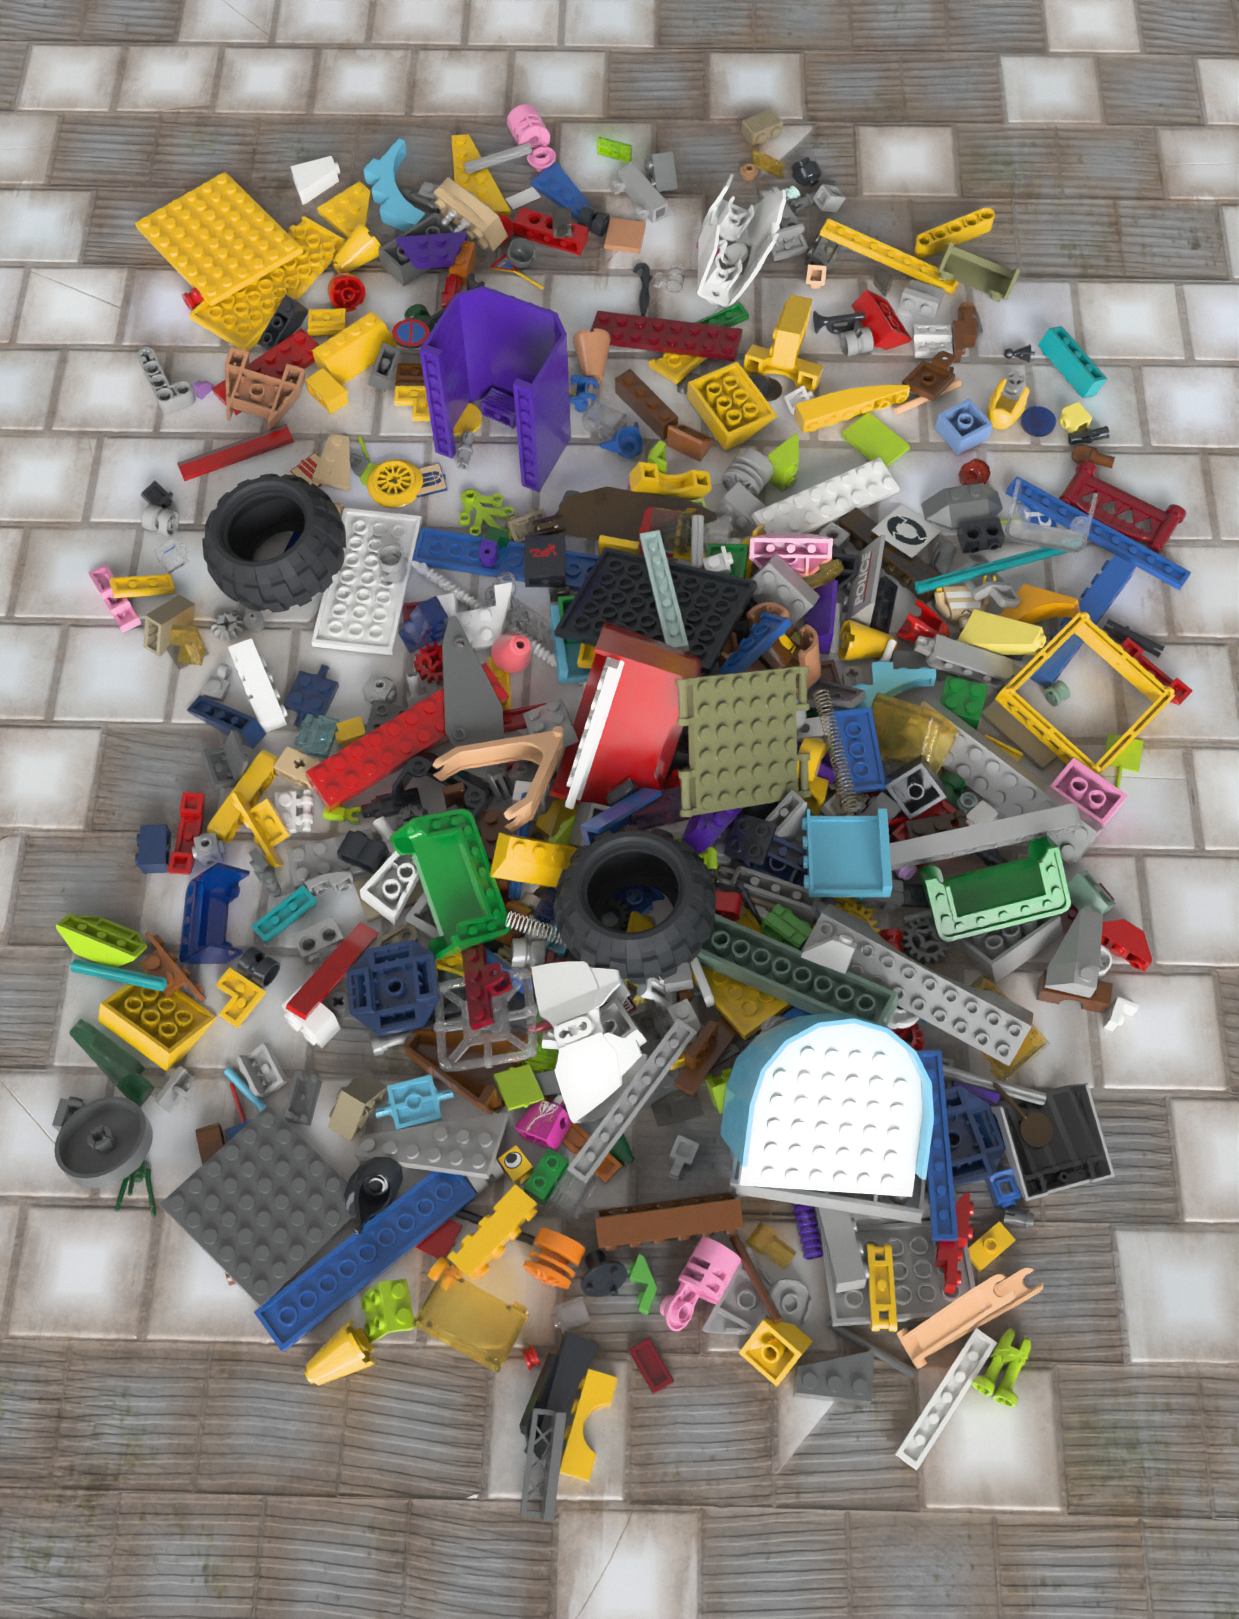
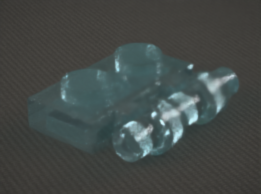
[294,714,340,759]

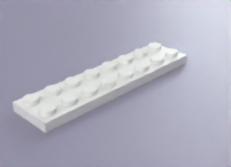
[751,457,900,534]

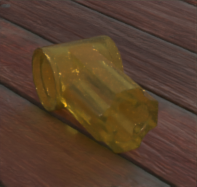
[746,1222,797,1270]

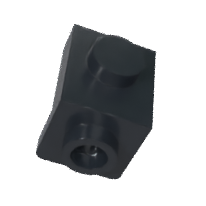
[140,481,174,509]

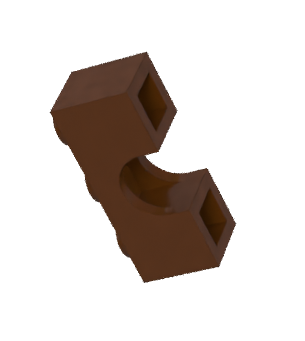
[1036,970,1113,1013]

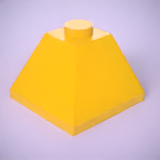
[739,1318,813,1387]

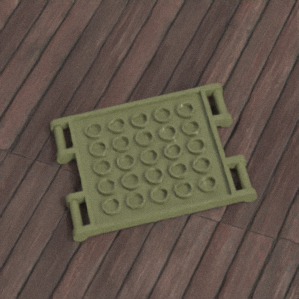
[675,666,811,817]

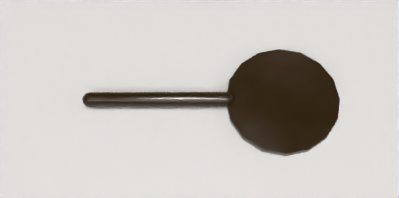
[993,1083,1054,1148]

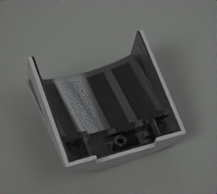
[990,1083,1115,1201]

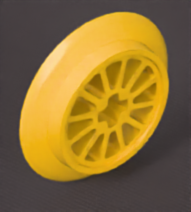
[367,459,423,508]

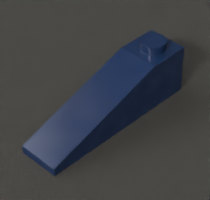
[187,695,267,749]

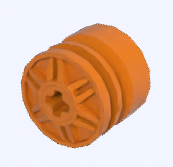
[523,1228,586,1289]

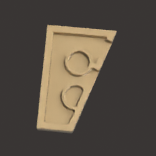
[313,432,351,492]

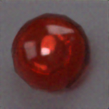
[958,458,991,486]

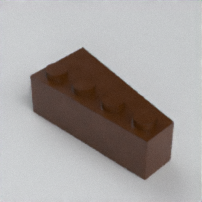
[480,809,517,897]

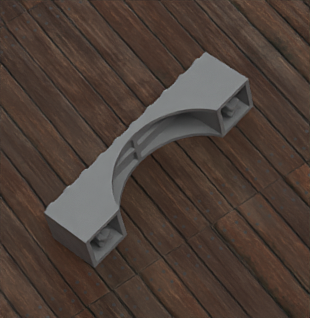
[802,903,1034,1066]

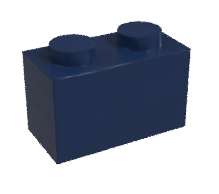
[135,824,172,874]

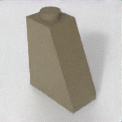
[144,595,195,657]

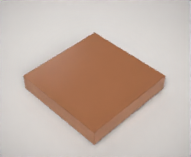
[604,217,646,254]

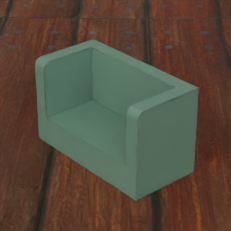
[1067,871,1116,916]

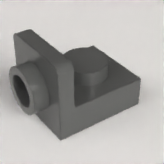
[52,1097,85,1131]

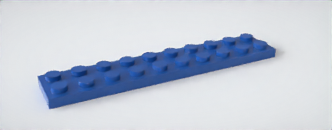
[412,527,599,591]
[254,1171,478,1352]

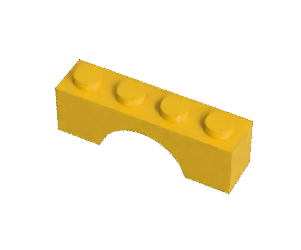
[743,344,824,393]
[629,462,712,500]
[560,1369,617,1482]

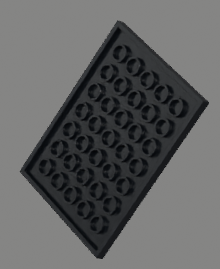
[554,547,757,675]

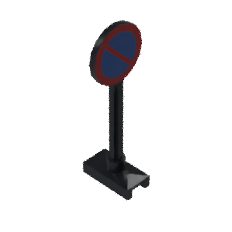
[392,273,485,349]

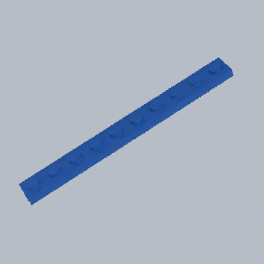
[1005,476,1191,590]

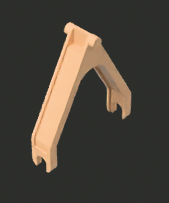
[433,726,563,832]
[896,1267,1043,1369]

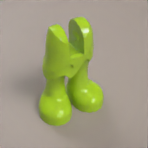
[972,1328,1031,1408]

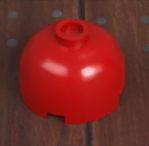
[327,272,366,312]

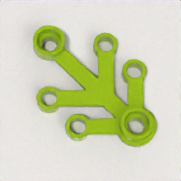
[458,489,515,541]

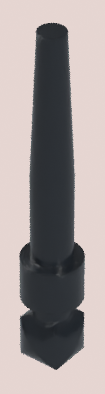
[735,879,762,926]

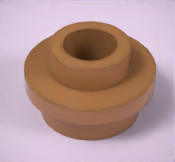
[740,163,758,181]

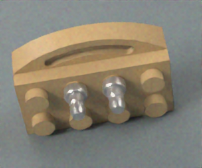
[433,177,508,251]

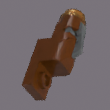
[951,302,983,363]

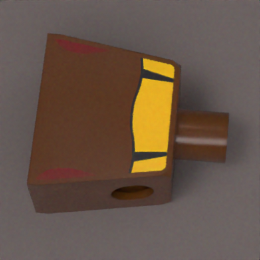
[758,624,797,669]

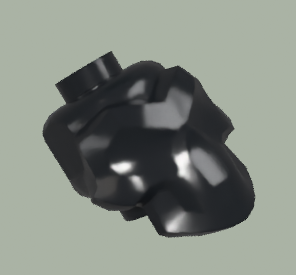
[791,157,822,186]

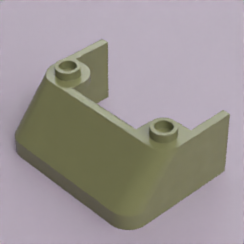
[936,242,1020,302]

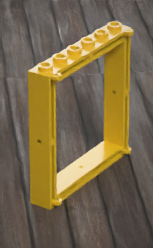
[995,612,1175,775]

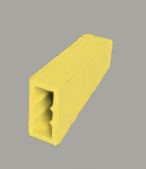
[957,609,1046,655]

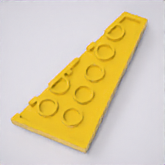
[451,134,511,216]

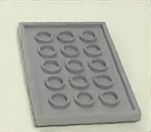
[820,1221,975,1327]

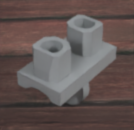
[151,1066,195,1113]

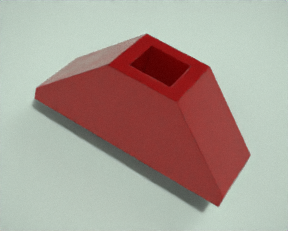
[1101,919,1153,972]

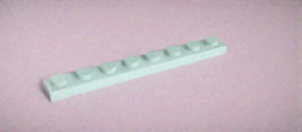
[640,530,689,652]

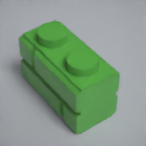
[759,904,813,951]

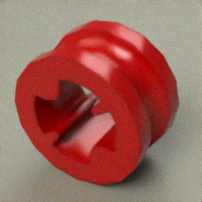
[521,1344,541,1370]

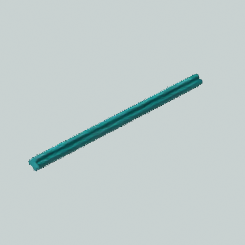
[915,536,1088,594]

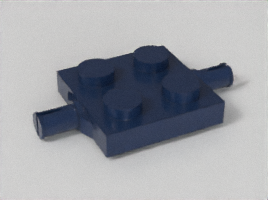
[283,664,339,728]

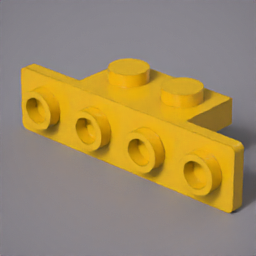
[231,791,292,868]

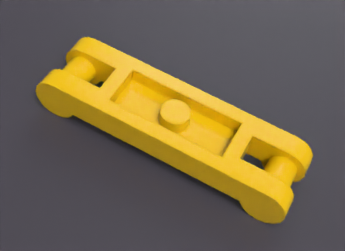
[866,1243,897,1332]

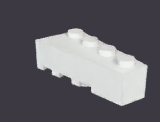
[228,638,288,733]

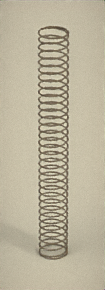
[813,689,860,814]

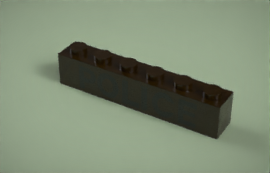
[839,507,943,604]

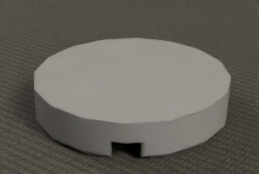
[765,1278,813,1327]

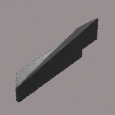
[519,1331,599,1458]

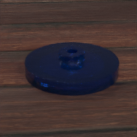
[1020,406,1056,437]

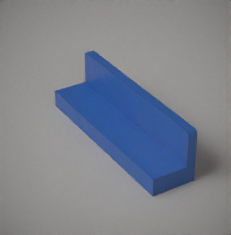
[580,787,662,846]

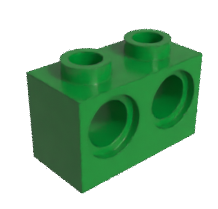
[523,1147,569,1206]

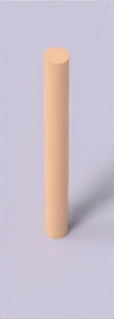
[893,379,962,415]

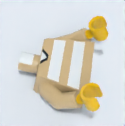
[934,575,996,632]

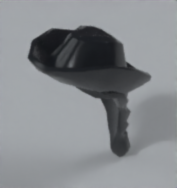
[344,1157,403,1235]

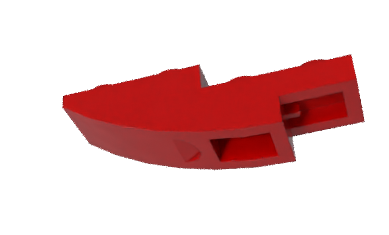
[935,1192,974,1293]

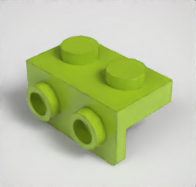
[648,440,667,474]

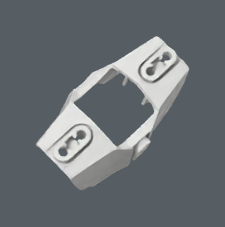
[697,174,786,307]
[532,961,648,1124]

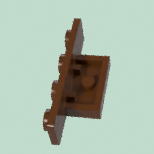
[674,1016,738,1095]

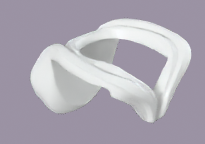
[717,239,749,266]

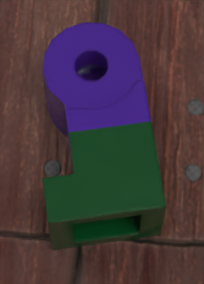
[478,526,510,567]

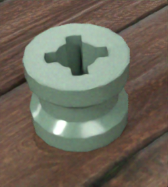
[1043,680,1070,706]

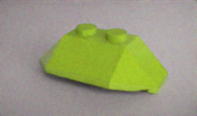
[56,913,147,968]

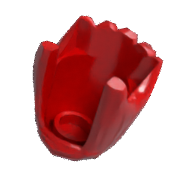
[896,599,949,644]

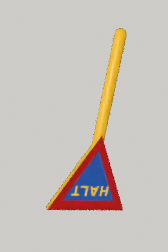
[489,253,544,290]

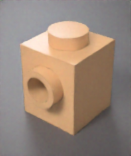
[806,264,827,289]

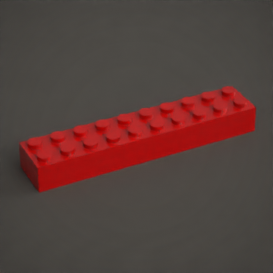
[306,662,509,813]

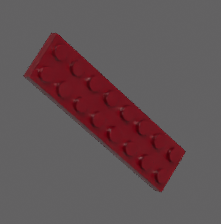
[590,311,743,362]

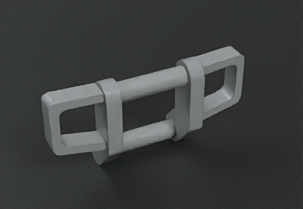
[956,553,1020,608]

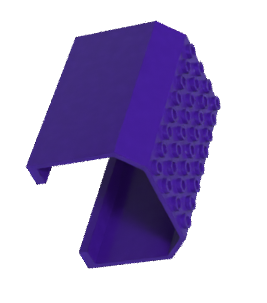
[420,286,571,492]

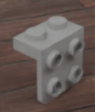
[899,280,945,319]

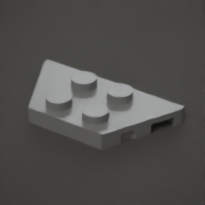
[702,1247,774,1336]

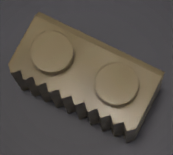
[741,108,783,146]

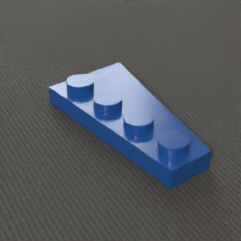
[531,162,593,221]
[718,611,792,674]

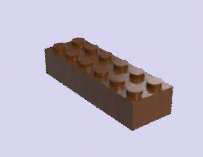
[593,1192,744,1251]

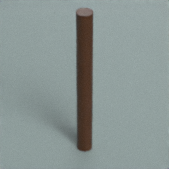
[729,1234,783,1324]

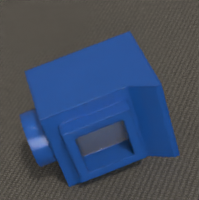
[985,1168,1021,1208]

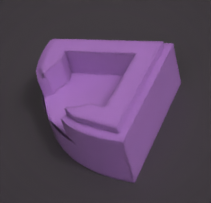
[193,380,214,400]

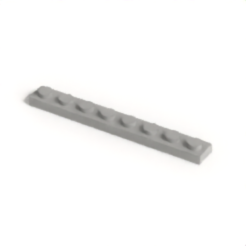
[567,1018,697,1184]

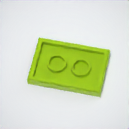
[841,412,910,468]

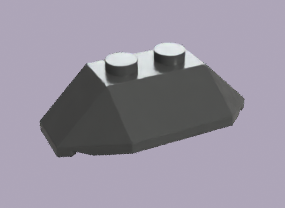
[921,483,1003,530]

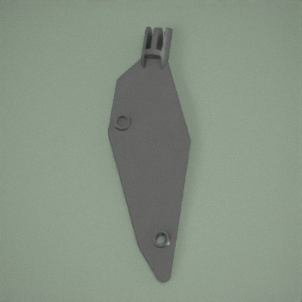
[442,616,514,803]

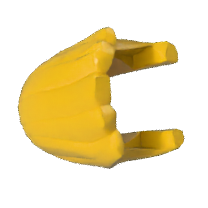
[986,379,1030,430]

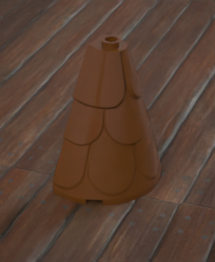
[403,1029,528,1115]

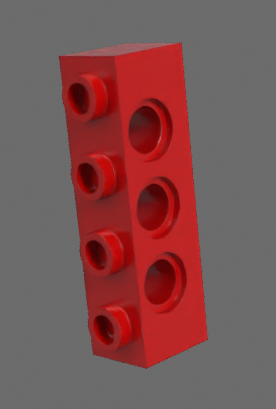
[513,207,589,256]

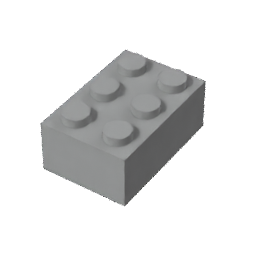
[750,554,820,625]

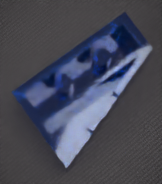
[398,596,448,653]

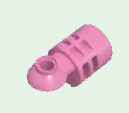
[507,104,556,172]
[660,1237,741,1331]

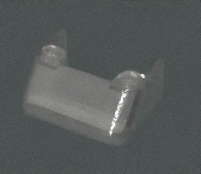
[1005,479,1098,553]

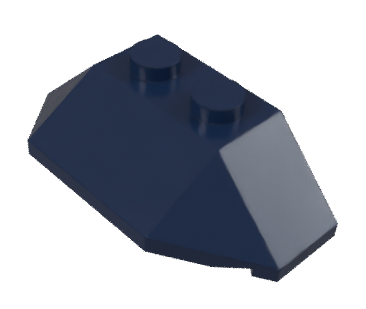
[744,835,808,887]

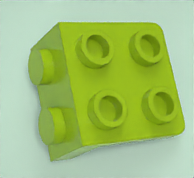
[360,1278,416,1342]

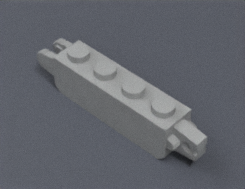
[914,634,1023,689]
[713,866,827,924]

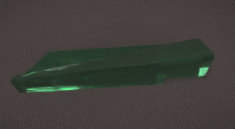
[69,1019,155,1107]

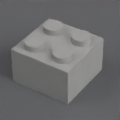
[523,698,579,748]

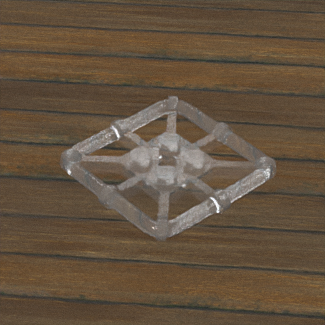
[434,968,538,1072]

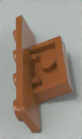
[139,931,206,1002]

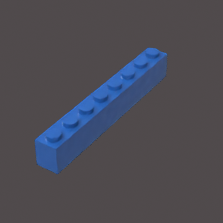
[1030,555,1136,688]

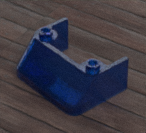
[179,862,250,964]

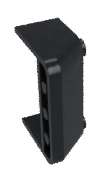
[392,752,494,825]

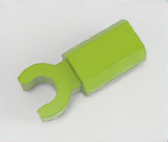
[323,806,362,825]

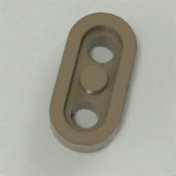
[376,924,418,947]

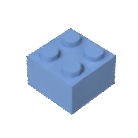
[935,398,993,455]

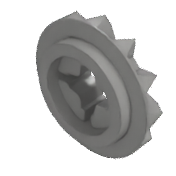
[211,611,244,641]

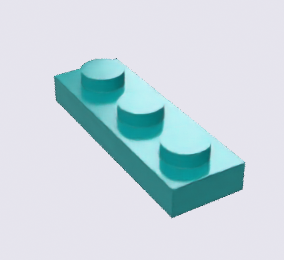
[251,885,318,944]

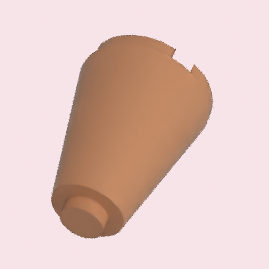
[573,328,611,385]

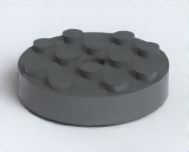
[54,1096,153,1188]

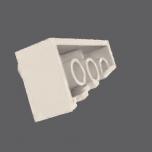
[360,851,419,925]

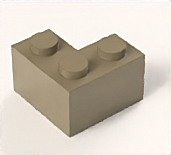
[328,1073,388,1141]

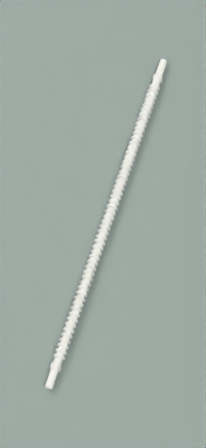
[404,553,587,689]

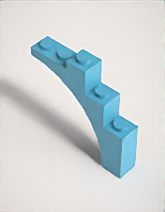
[364,138,426,232]
[831,660,936,760]

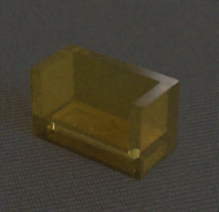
[168,625,206,666]

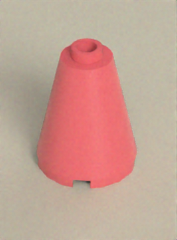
[491,632,532,674]

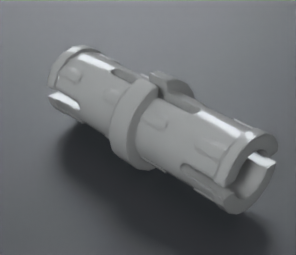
[456,431,474,470]

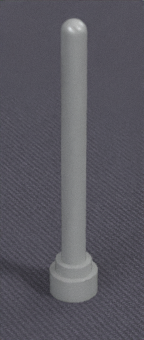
[370,1013,469,1056]

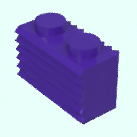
[480,388,516,429]

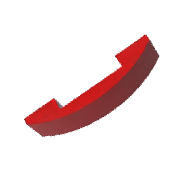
[1121,637,1193,705]
[168,792,205,875]

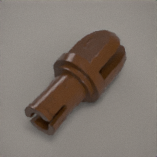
[1071,445,1115,469]

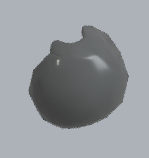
[507,238,536,268]

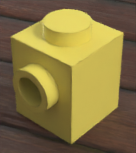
[1059,402,1092,433]

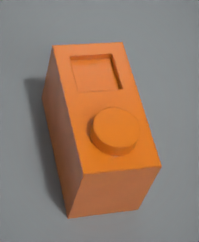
[449,241,476,286]

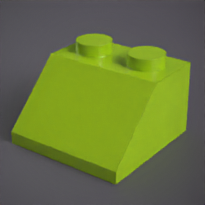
[768,433,799,492]

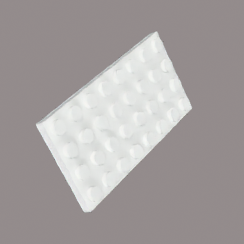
[311,508,422,656]

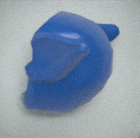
[599,422,643,459]

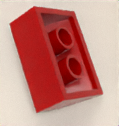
[851,290,912,350]

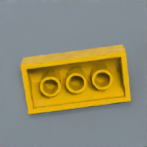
[312,311,398,384]
[490,832,579,888]

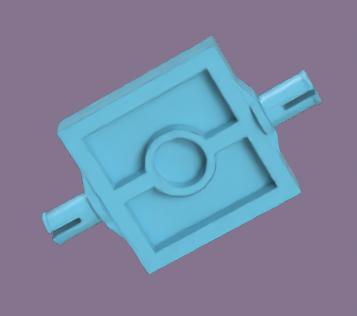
[375,1075,454,1130]

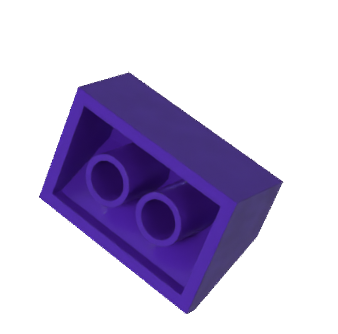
[803,580,838,655]

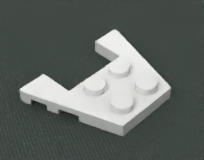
[437,582,515,651]

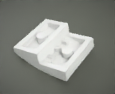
[913,324,953,359]

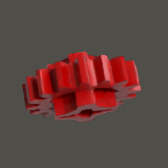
[414,641,443,685]

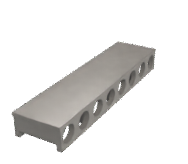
[728,1155,925,1224]

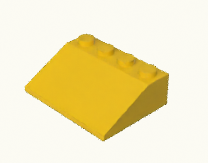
[687,361,777,451]
[98,971,217,1071]

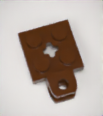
[902,351,955,402]

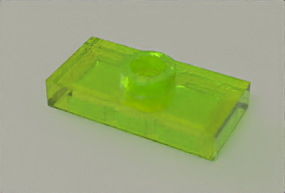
[597,137,632,163]

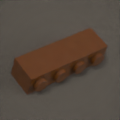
[615,369,678,440]

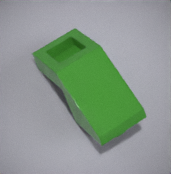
[627,1254,657,1315]

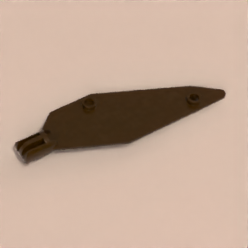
[532,486,717,541]

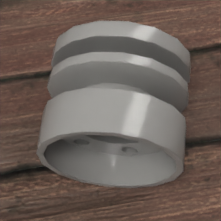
[722,448,774,498]

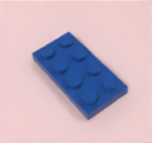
[828,708,886,795]

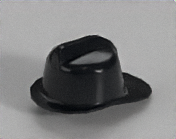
[748,372,782,401]

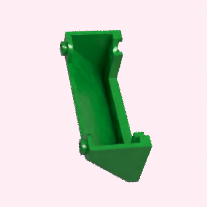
[390,809,511,961]
[918,836,1071,941]

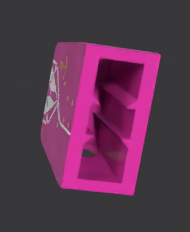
[514,1094,571,1152]

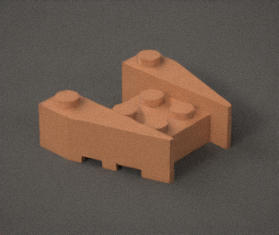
[225,347,305,430]

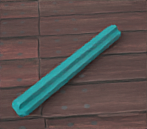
[70,959,168,991]

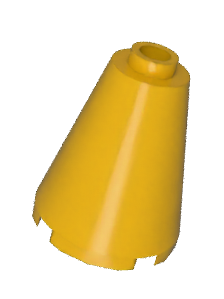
[333,223,382,273]
[838,620,897,661]
[304,1320,377,1385]

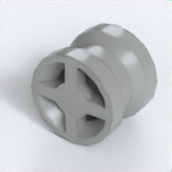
[1004,371,1025,395]

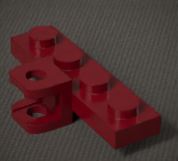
[462,943,512,1031]

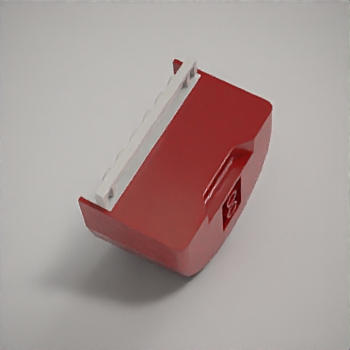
[550,621,702,813]

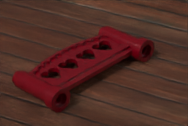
[1059,460,1186,553]

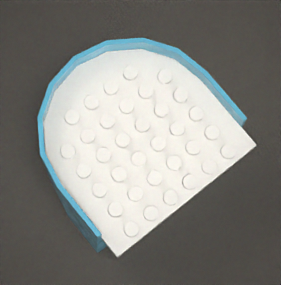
[720,1012,934,1197]

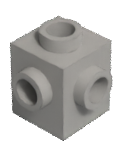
[362,673,398,704]
[192,833,225,867]

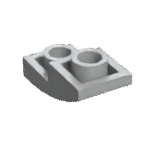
[305,872,354,896]

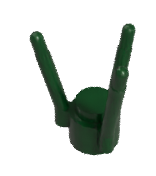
[114,1160,156,1217]

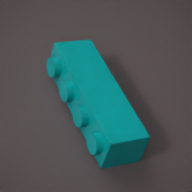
[1038,326,1107,398]

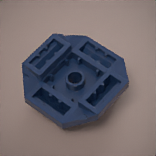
[346,940,440,1036]
[915,1085,1006,1188]

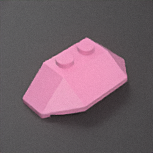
[749,533,833,577]

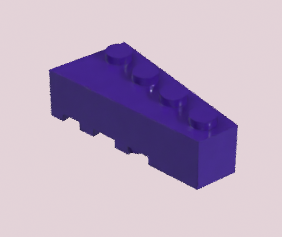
[681,807,743,854]

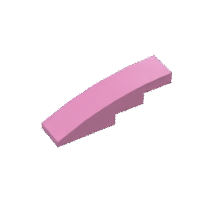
[88,564,141,633]

